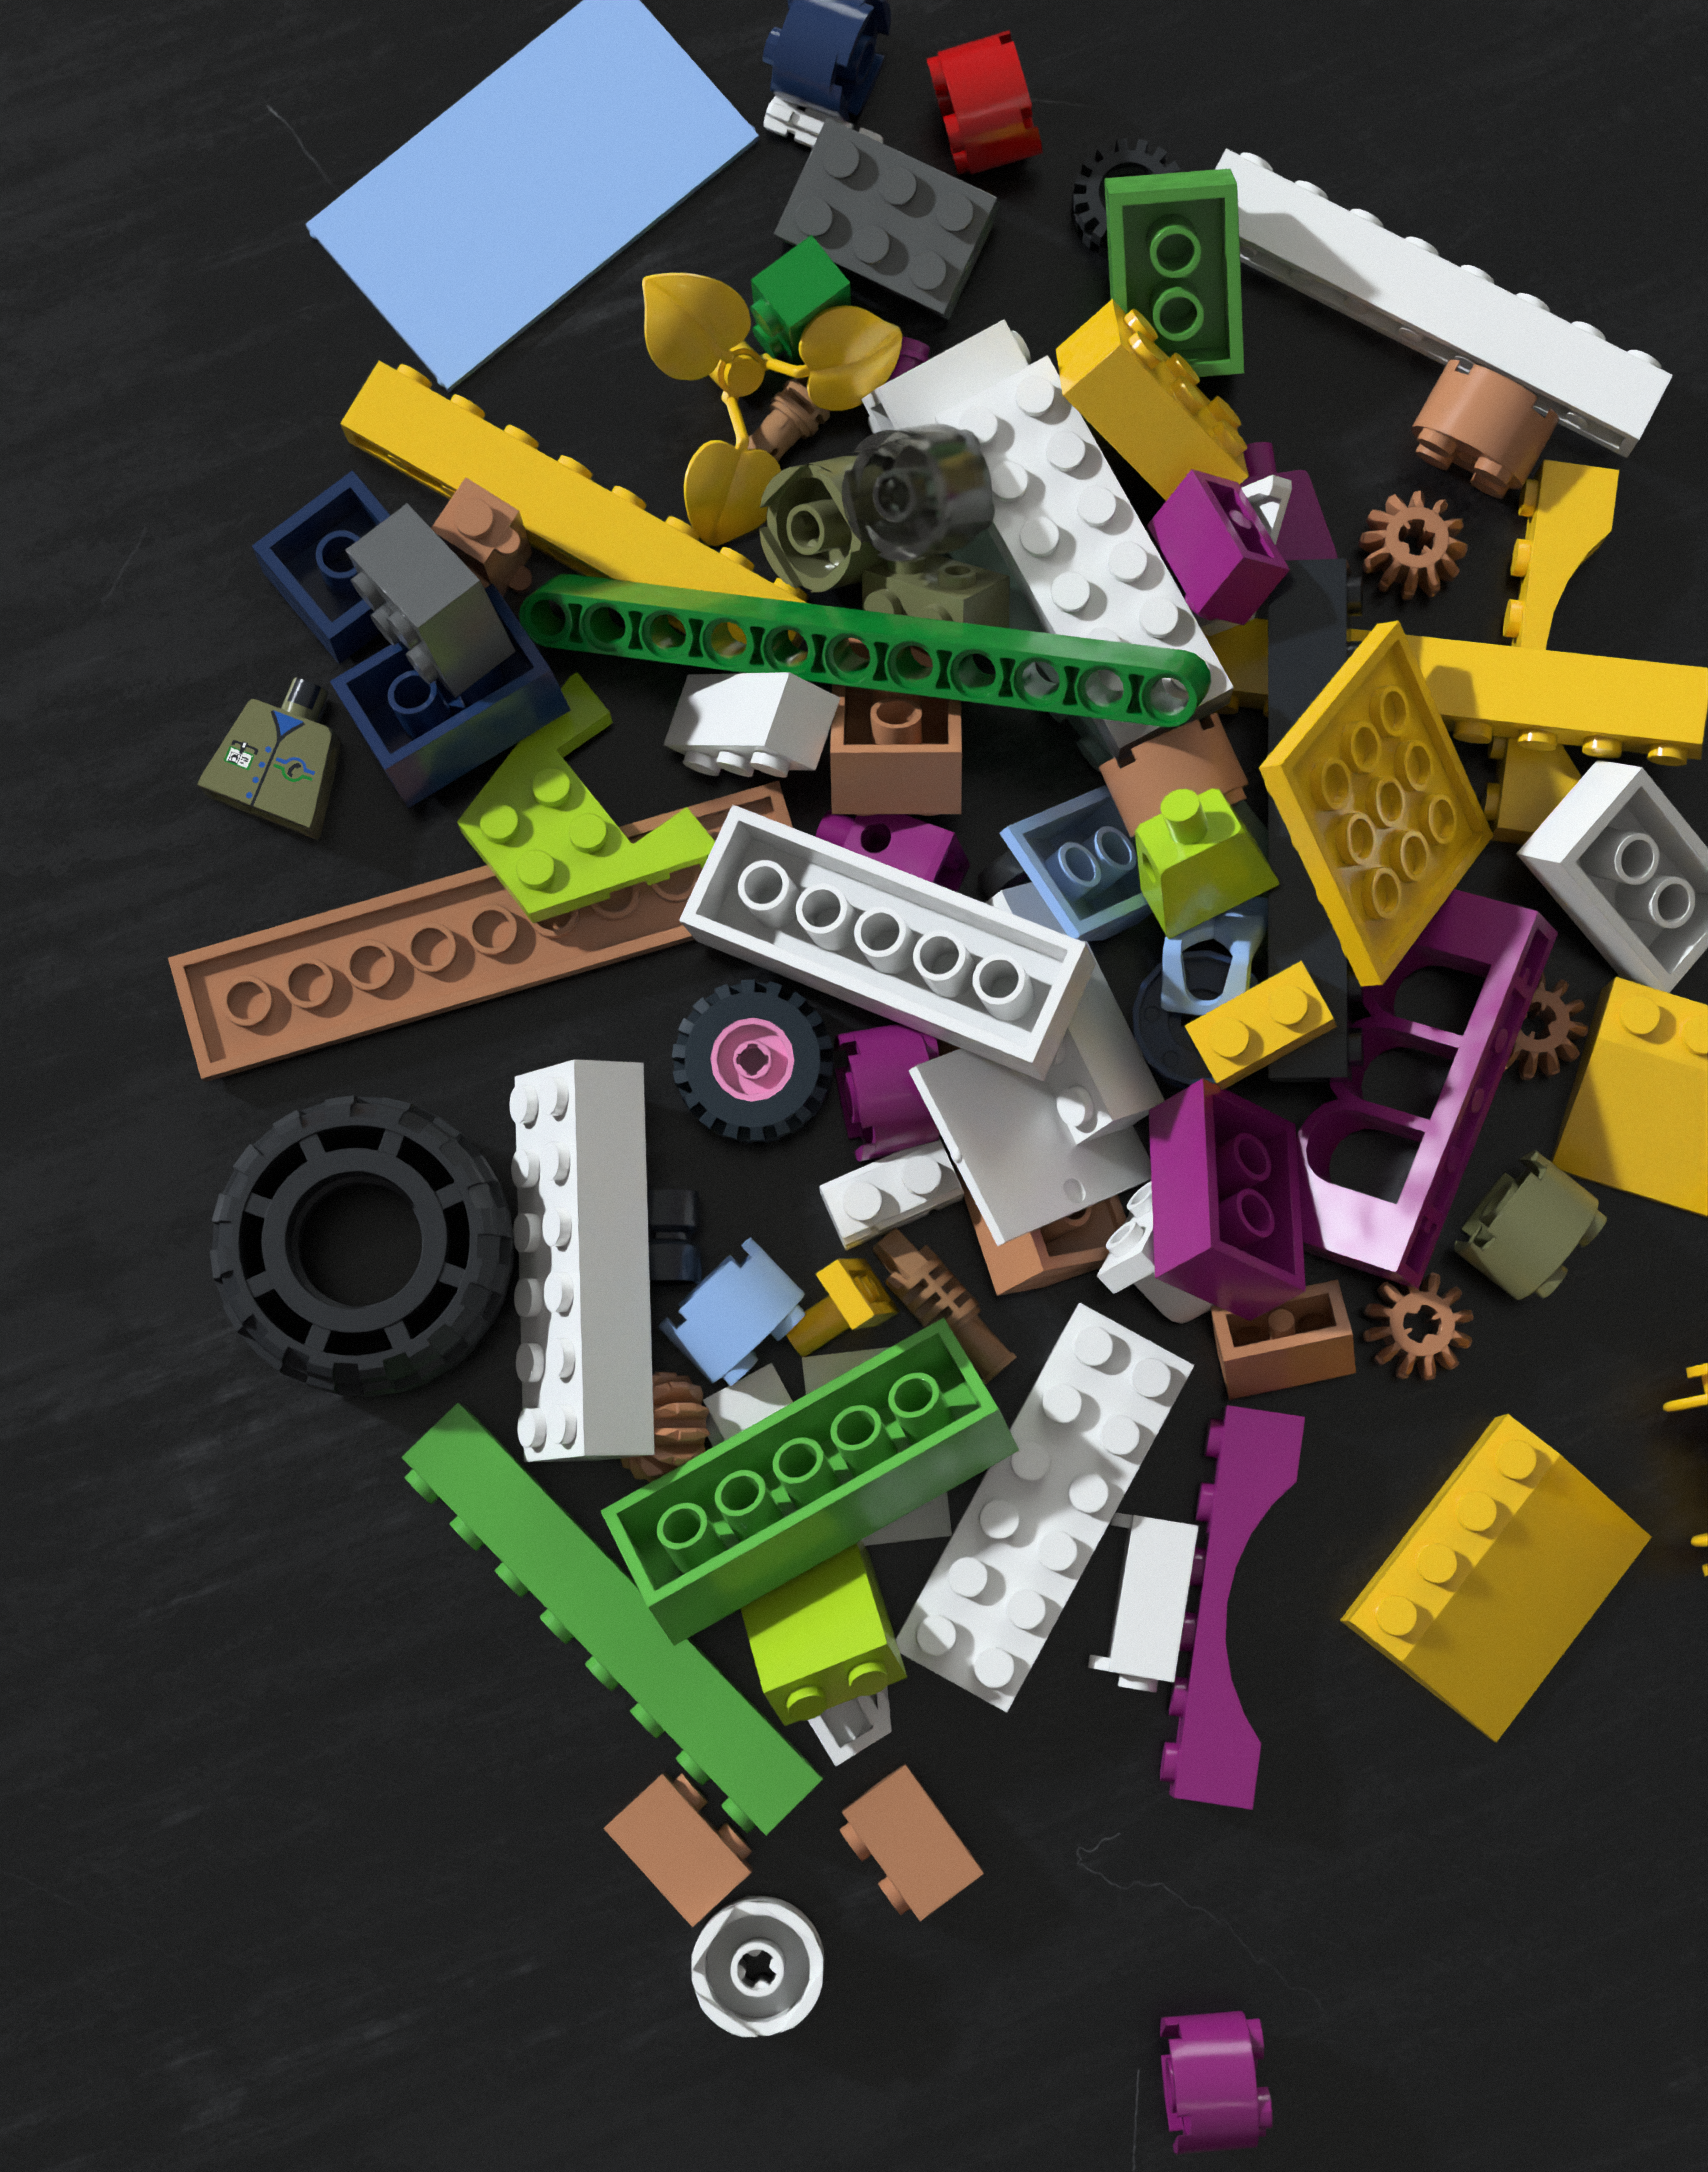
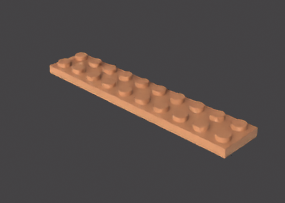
[168,781,793,1082]

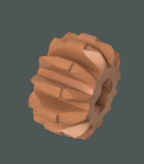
[1358,490,1467,601]
[1504,972,1588,1080]
[1363,1273,1473,1381]
[621,1372,711,1482]

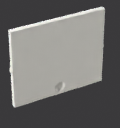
[908,1048,1151,1246]

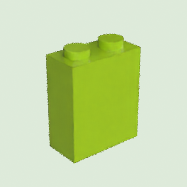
[740,1540,907,1726]

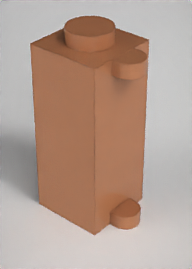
[431,477,533,597]

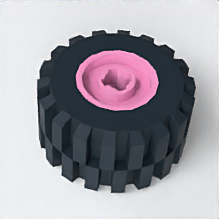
[672,979,834,1144]

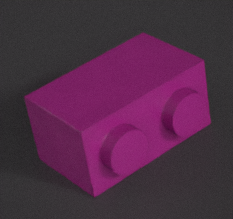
[1147,469,1290,626]

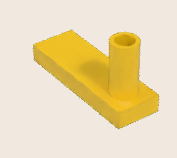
[786,1258,900,1357]

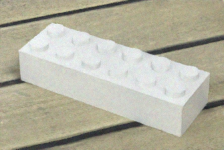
[935,355,1234,763]
[679,805,1096,1081]
[510,1059,655,1462]
[895,1303,1194,1712]

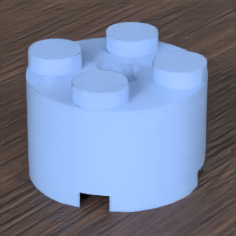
[658,1238,806,1386]

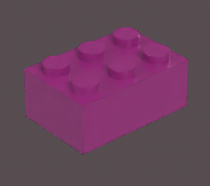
[1149,1078,1306,1321]

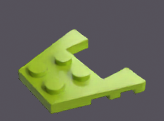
[457,672,715,924]

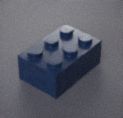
[330,583,571,808]

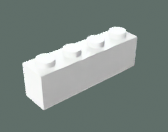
[985,882,1165,1144]

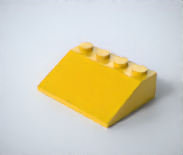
[1551,977,1708,1218]
[1340,1414,1652,1743]

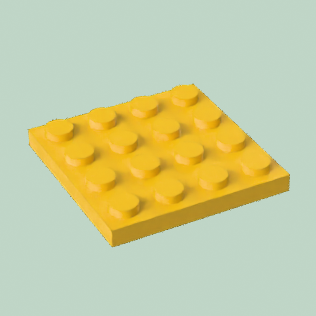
[1259,621,1493,986]

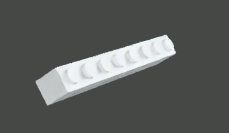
[1215,149,1673,458]

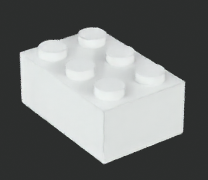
[1516,760,1708,993]

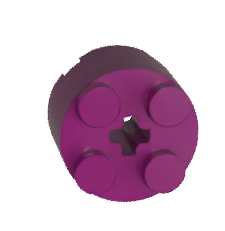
[834,1024,941,1161]
[1160,2011,1272,2155]

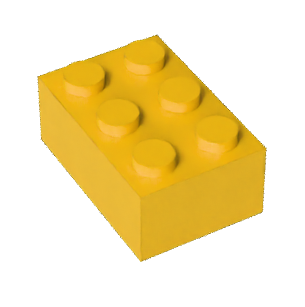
[1056,299,1249,501]

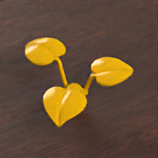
[642,273,902,546]

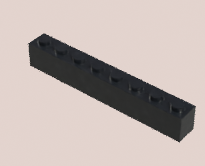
[1268,558,1364,1082]

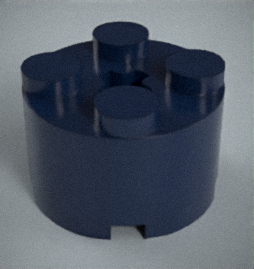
[763,0,891,122]

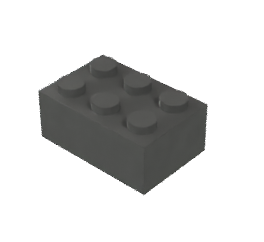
[774,118,1002,320]

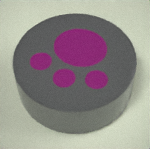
[977,850,1028,899]

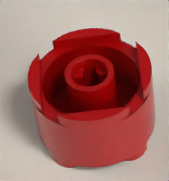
[927,30,1043,175]

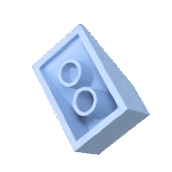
[1000,785,1152,941]

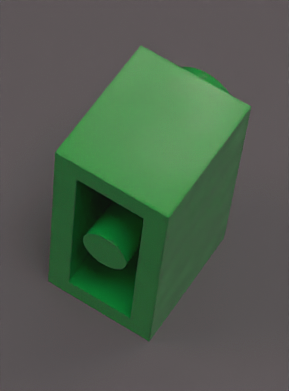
[750,235,851,365]

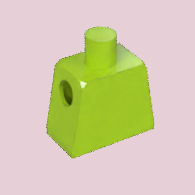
[1135,788,1280,940]

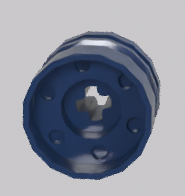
[1132,950,1259,1090]

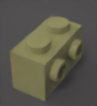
[862,546,1010,655]

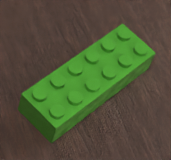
[601,1317,1019,1646]

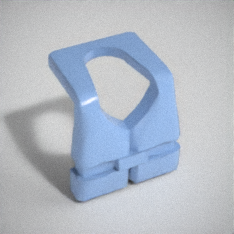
[1160,897,1268,1016]

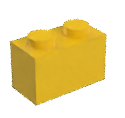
[1185,961,1337,1090]

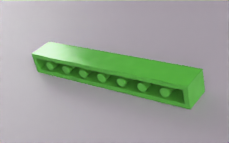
[402,1403,823,1835]

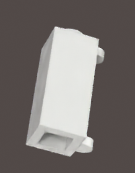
[861,319,1031,455]
[1088,1513,1198,1693]

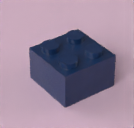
[252,470,391,664]

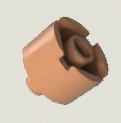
[1411,360,1559,499]
[1099,713,1249,838]

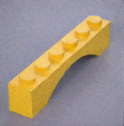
[1481,460,1619,845]

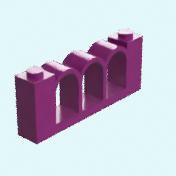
[1296,889,1558,1289]

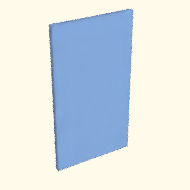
[305,0,759,392]

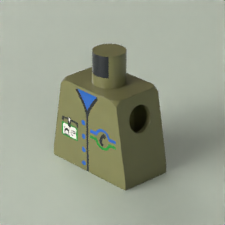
[197,678,341,840]

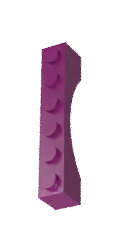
[1160,1405,1305,1810]

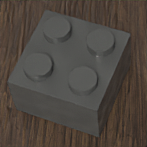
[346,503,516,698]

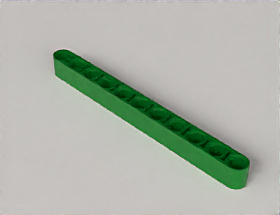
[519,574,1211,727]

